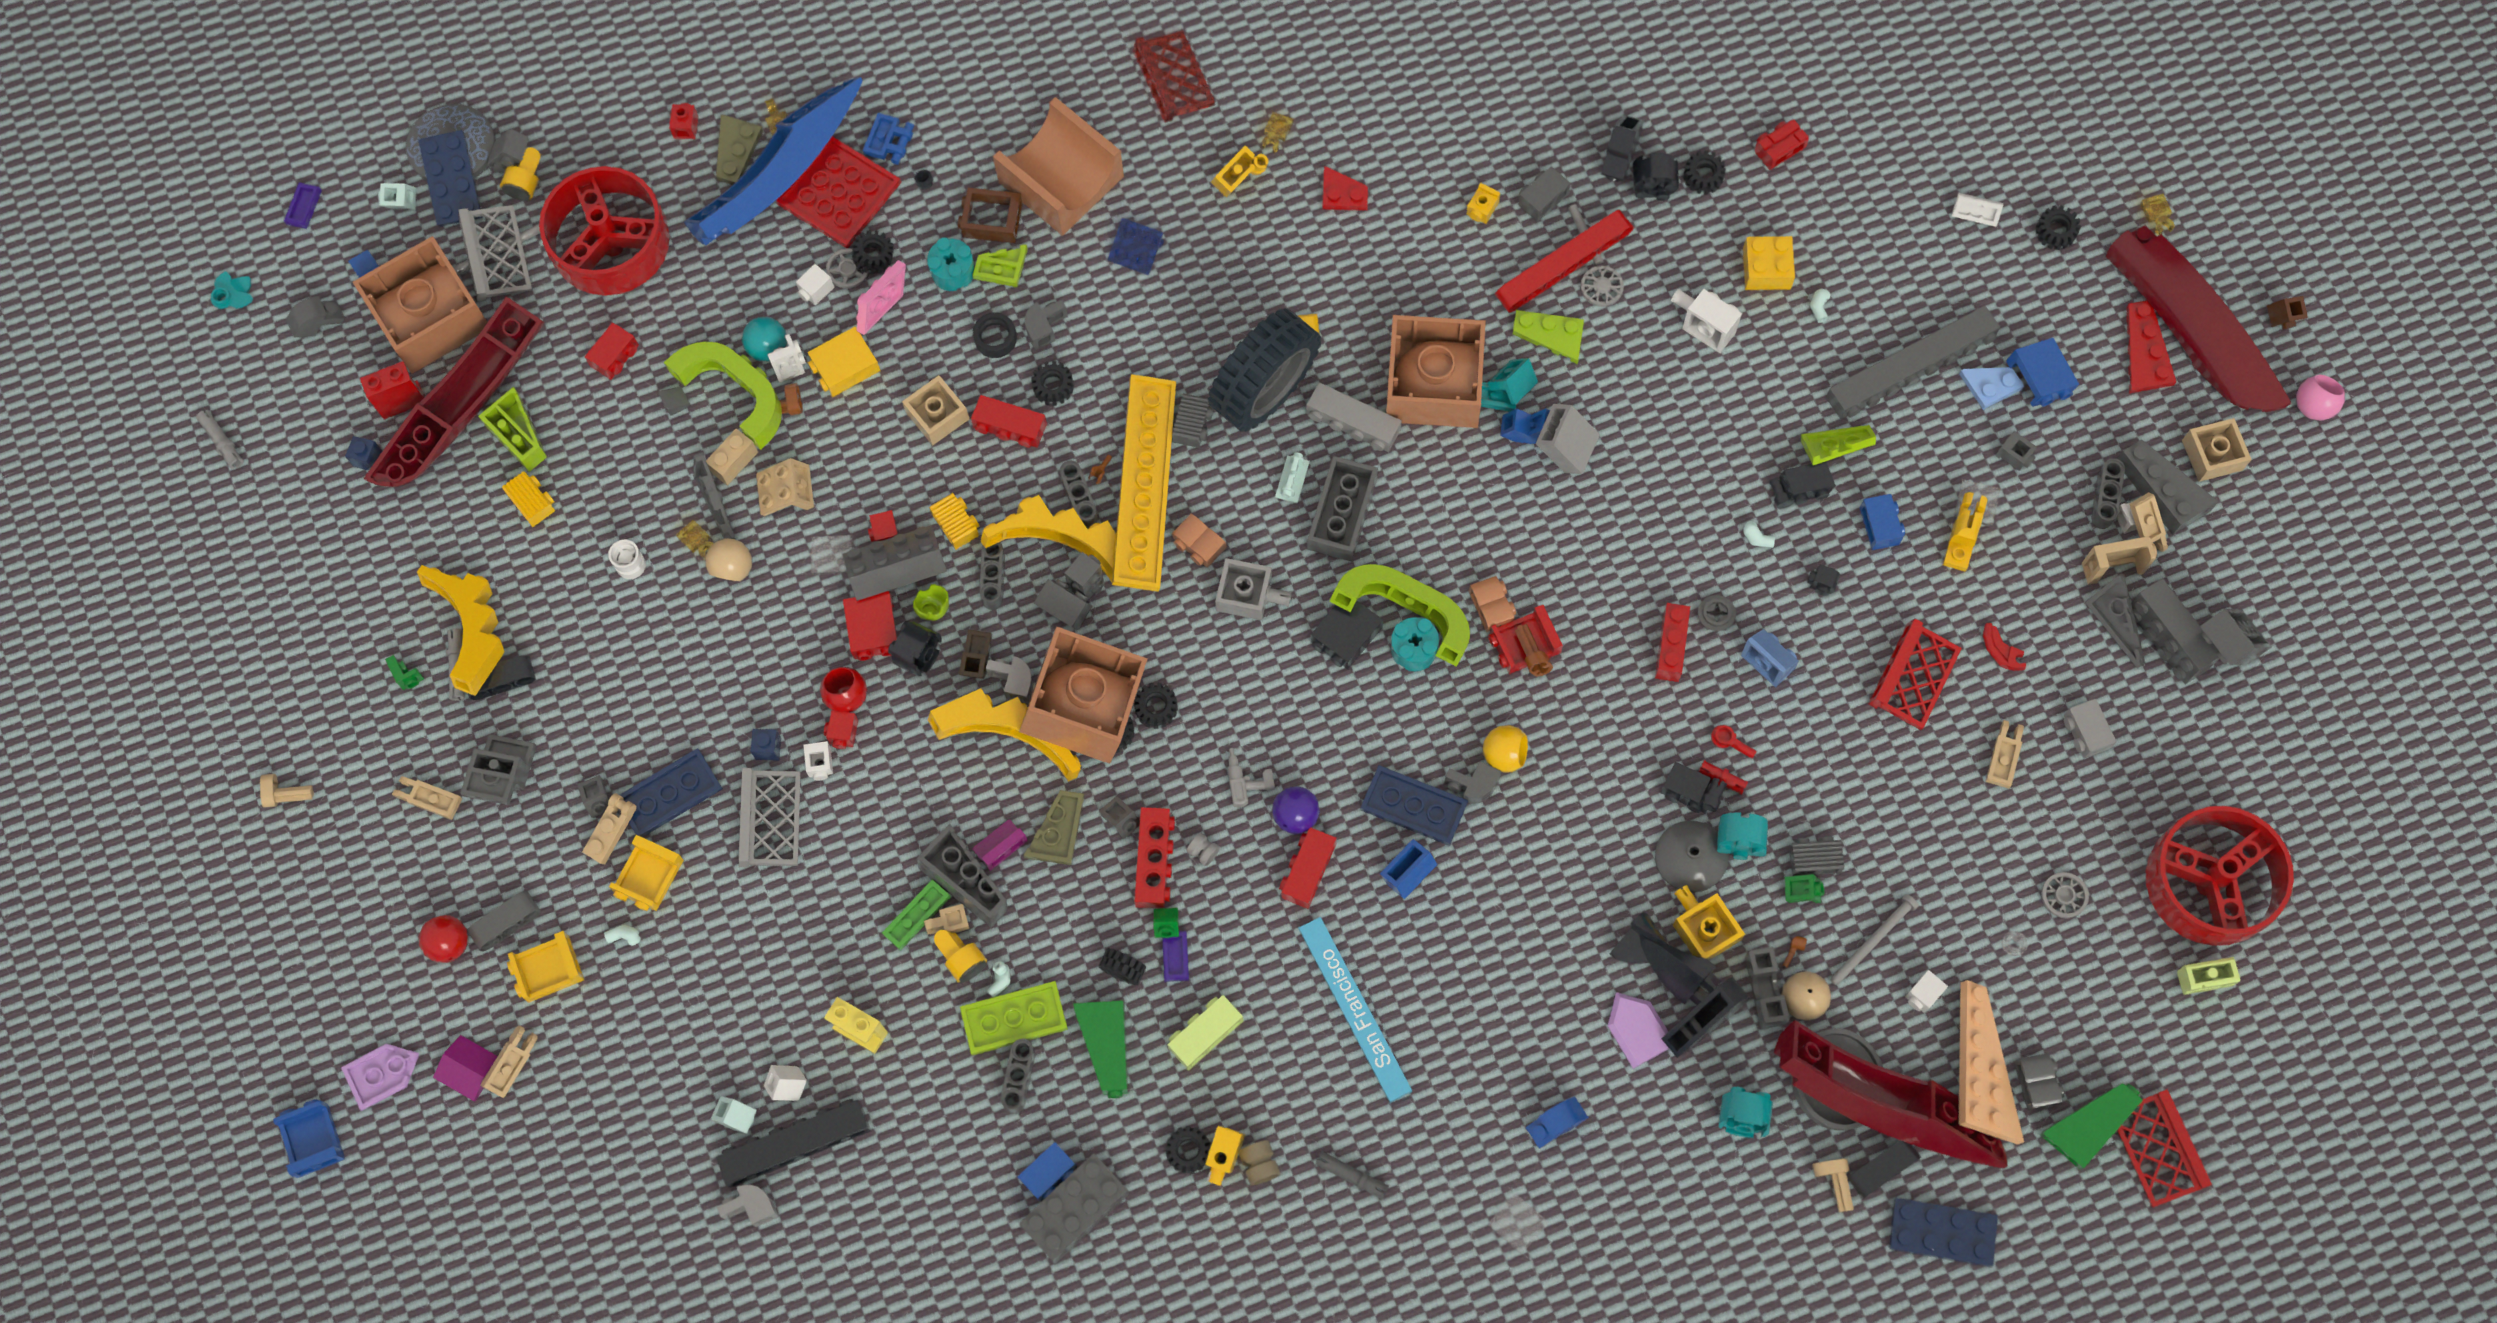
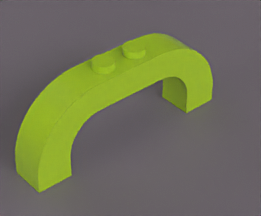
[664,342,782,450]
[1329,564,1470,667]

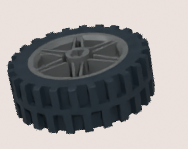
[1208,308,1321,432]

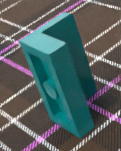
[1488,358,1538,404]

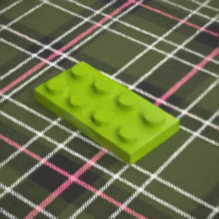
[960,981,1068,1056]

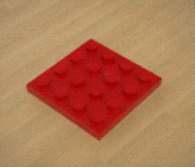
[775,136,901,249]

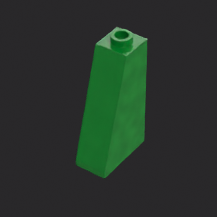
[1074,1001,1128,1099]
[2040,1083,2143,1170]

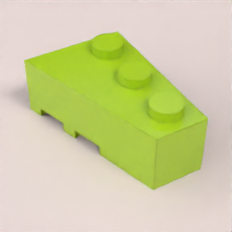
[478,387,547,472]

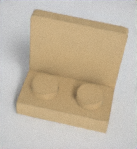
[756,458,814,516]

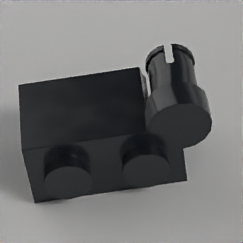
[1769,461,1836,509]
[1661,762,1727,813]

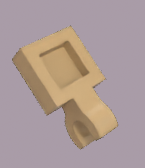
[924,904,969,935]

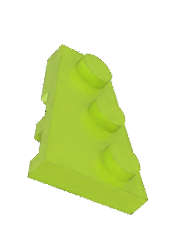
[1513,310,1584,364]
[1801,425,1876,465]

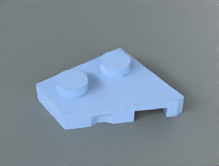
[1959,367,2024,410]

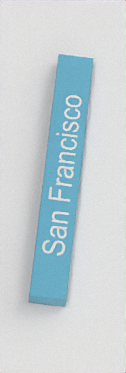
[1299,917,1412,1103]

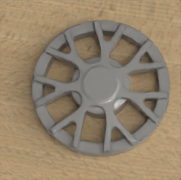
[1581,266,1624,307]
[2041,872,2089,918]

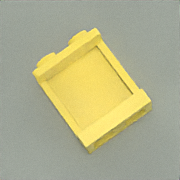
[825,997,888,1054]

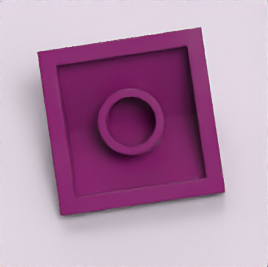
[433,1035,498,1102]

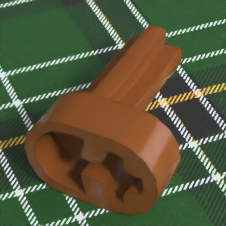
[754,383,803,416]
[1515,624,1553,677]

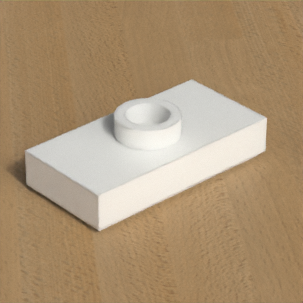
[1952,193,2003,227]

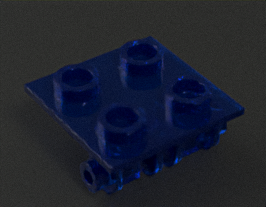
[1107,218,1164,276]

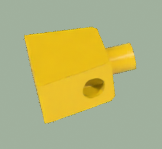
[1205,1126,1246,1186]

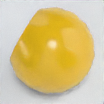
[1483,725,1528,773]

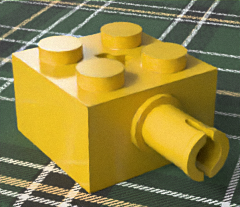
[1673,885,1745,961]

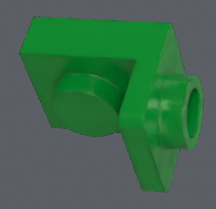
[385,655,424,690]
[1785,874,1824,903]
[1153,908,1179,938]

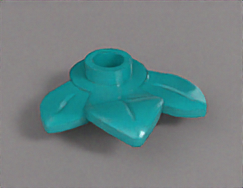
[211,271,253,309]

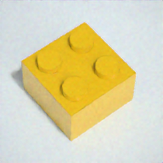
[1743,236,1795,290]

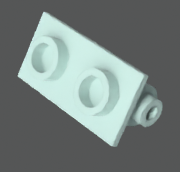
[1275,452,1310,503]

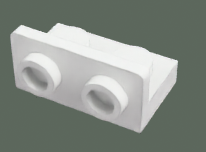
[768,334,806,383]

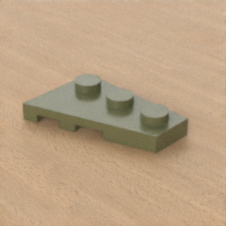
[716,114,763,185]
[1023,790,1085,865]

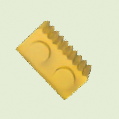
[502,471,555,527]
[929,493,980,550]

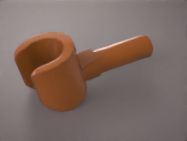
[1088,455,1112,485]
[1782,936,1807,968]

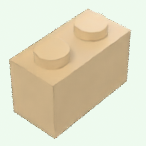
[706,429,758,486]

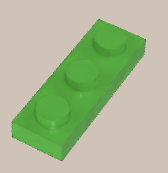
[882,880,951,951]

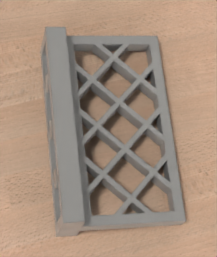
[458,205,532,302]
[739,768,801,868]

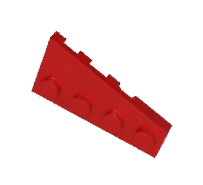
[2126,300,2177,393]

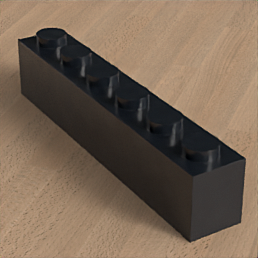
[716,1099,871,1188]

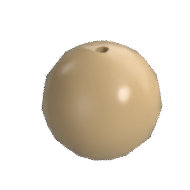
[705,538,752,581]
[1781,971,1831,1020]

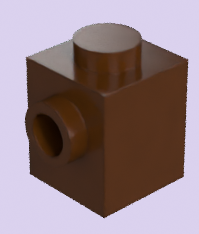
[2266,296,2308,330]

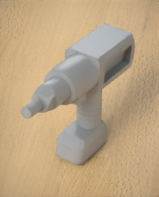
[1228,748,1275,808]

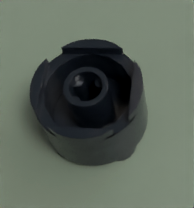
[1632,153,1679,201]
[888,621,942,676]

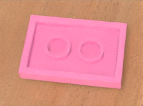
[856,260,906,335]

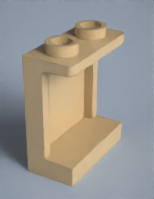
[2082,536,2157,585]

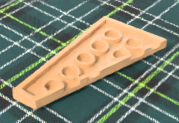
[1959,980,2024,1144]

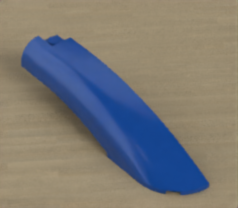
[684,77,863,246]

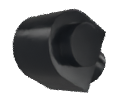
[1807,564,1840,596]

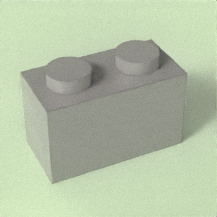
[2063,699,2117,758]

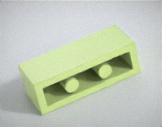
[1167,995,1243,1071]

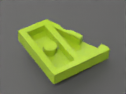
[973,244,1028,287]

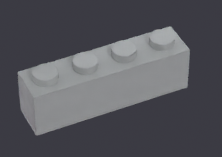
[1306,382,1402,452]

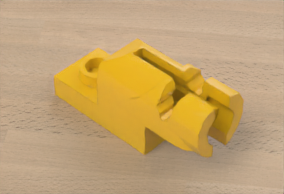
[1943,492,1988,572]

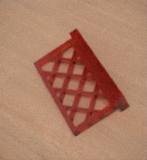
[1133,31,1215,123]

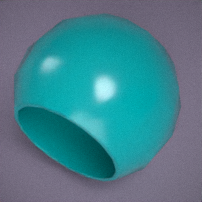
[742,316,787,362]

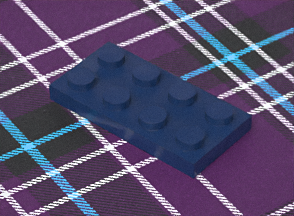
[418,130,483,227]
[620,748,723,838]
[1360,765,1468,846]
[1889,1198,1998,1267]

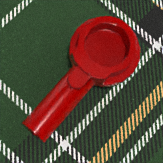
[1711,725,1757,759]

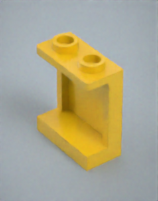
[609,835,684,911]
[507,931,584,1003]

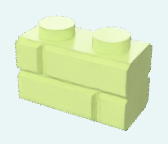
[2177,957,2240,995]

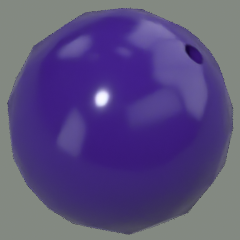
[1272,786,1320,834]

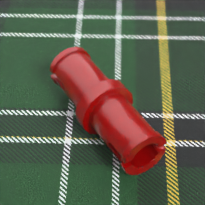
[1698,760,1748,795]

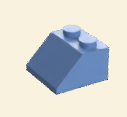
[1741,629,1799,688]

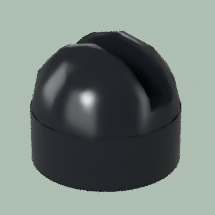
[914,170,933,190]

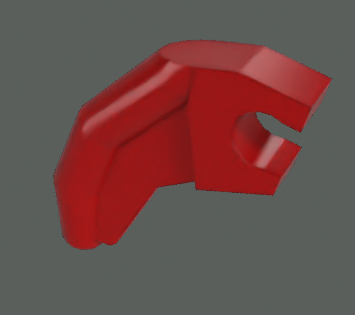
[1983,623,2027,671]

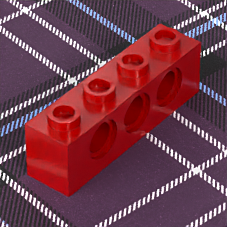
[1134,807,1175,909]

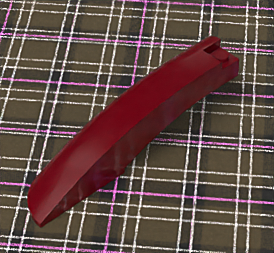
[2106,225,2291,412]
[363,296,545,487]
[1774,1020,2008,1169]

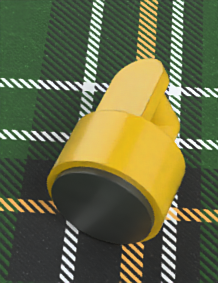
[500,147,540,201]
[934,930,987,983]

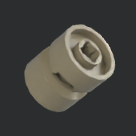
[1238,1140,1281,1186]

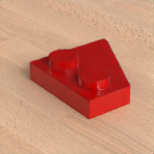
[1323,167,1368,211]

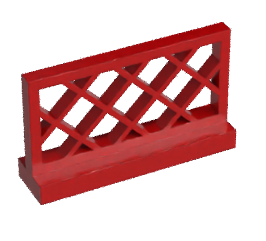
[1868,618,1962,730]
[2117,1089,2212,1208]

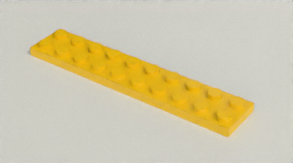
[1112,374,1176,592]

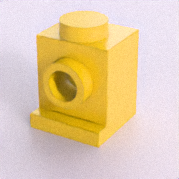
[1466,183,1500,224]

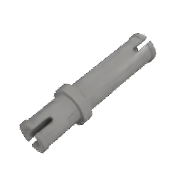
[196,410,244,469]
[446,629,465,701]

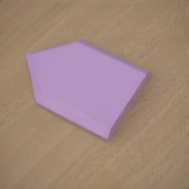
[1608,992,1669,1069]
[341,1044,420,1111]

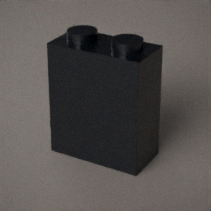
[1311,601,1383,669]

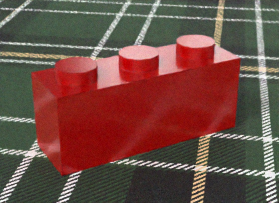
[971,395,1047,448]
[1655,603,1691,682]
[1279,828,1337,909]

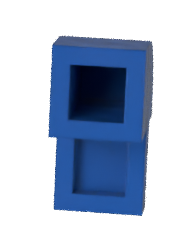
[348,249,379,278]
[1500,408,1550,444]
[1526,1096,1589,1149]

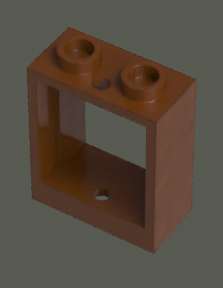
[958,187,1023,244]

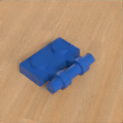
[863,113,914,165]

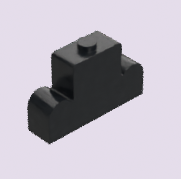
[1601,115,1645,182]
[1661,977,1750,1058]

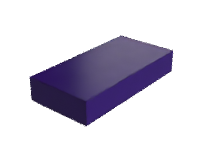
[284,182,322,229]
[1162,931,1189,982]

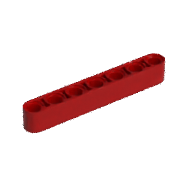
[1495,210,1634,313]

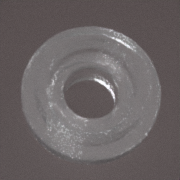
[2002,931,2027,956]

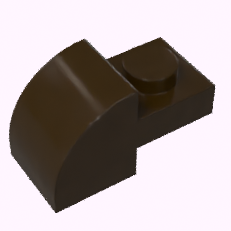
[959,630,993,679]

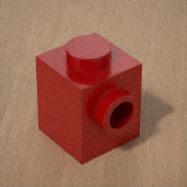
[669,103,699,139]
[868,510,899,542]
[824,710,859,749]

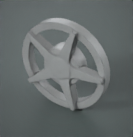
[826,249,869,289]

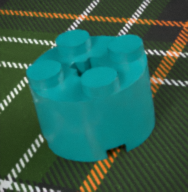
[927,238,975,291]
[1391,617,1439,672]
[1717,813,1768,860]
[1718,1087,1773,1138]

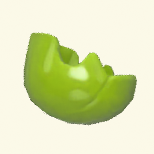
[913,584,949,621]

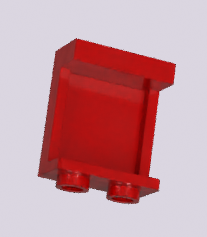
[360,361,425,420]
[843,591,897,661]
[1488,604,1563,674]

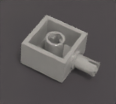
[1215,558,1292,620]

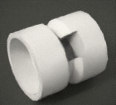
[609,540,646,579]

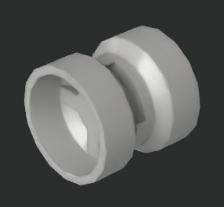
[1186,833,1220,866]

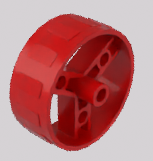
[539,166,670,296]
[2146,806,2294,946]

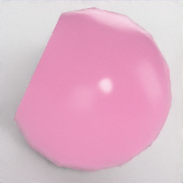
[2296,374,2345,421]

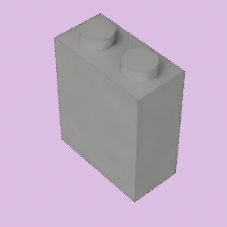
[1536,404,1600,474]

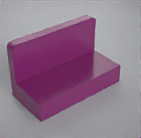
[973,820,1028,871]

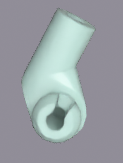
[1810,289,1830,323]
[1743,521,1775,548]
[604,925,641,946]
[986,961,1010,998]

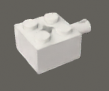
[1671,289,1742,353]

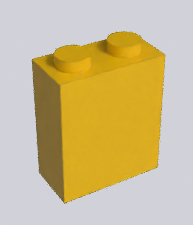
[807,326,880,397]

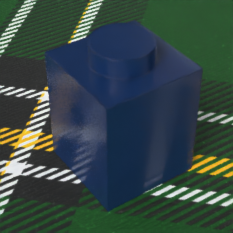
[345,436,382,471]
[750,729,781,761]

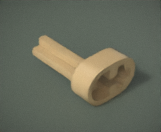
[260,774,314,808]
[1812,1158,1854,1212]

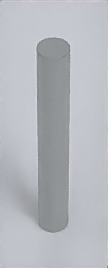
[1568,204,1604,265]

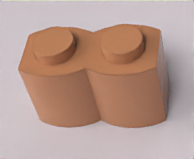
[1172,514,1227,568]
[1469,576,1516,632]

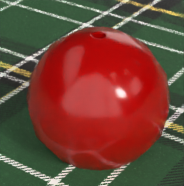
[820,667,868,713]
[418,915,469,963]

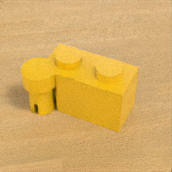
[1211,145,1268,198]

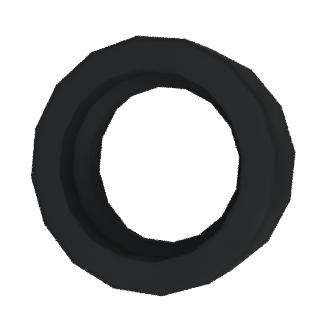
[973,312,1017,358]

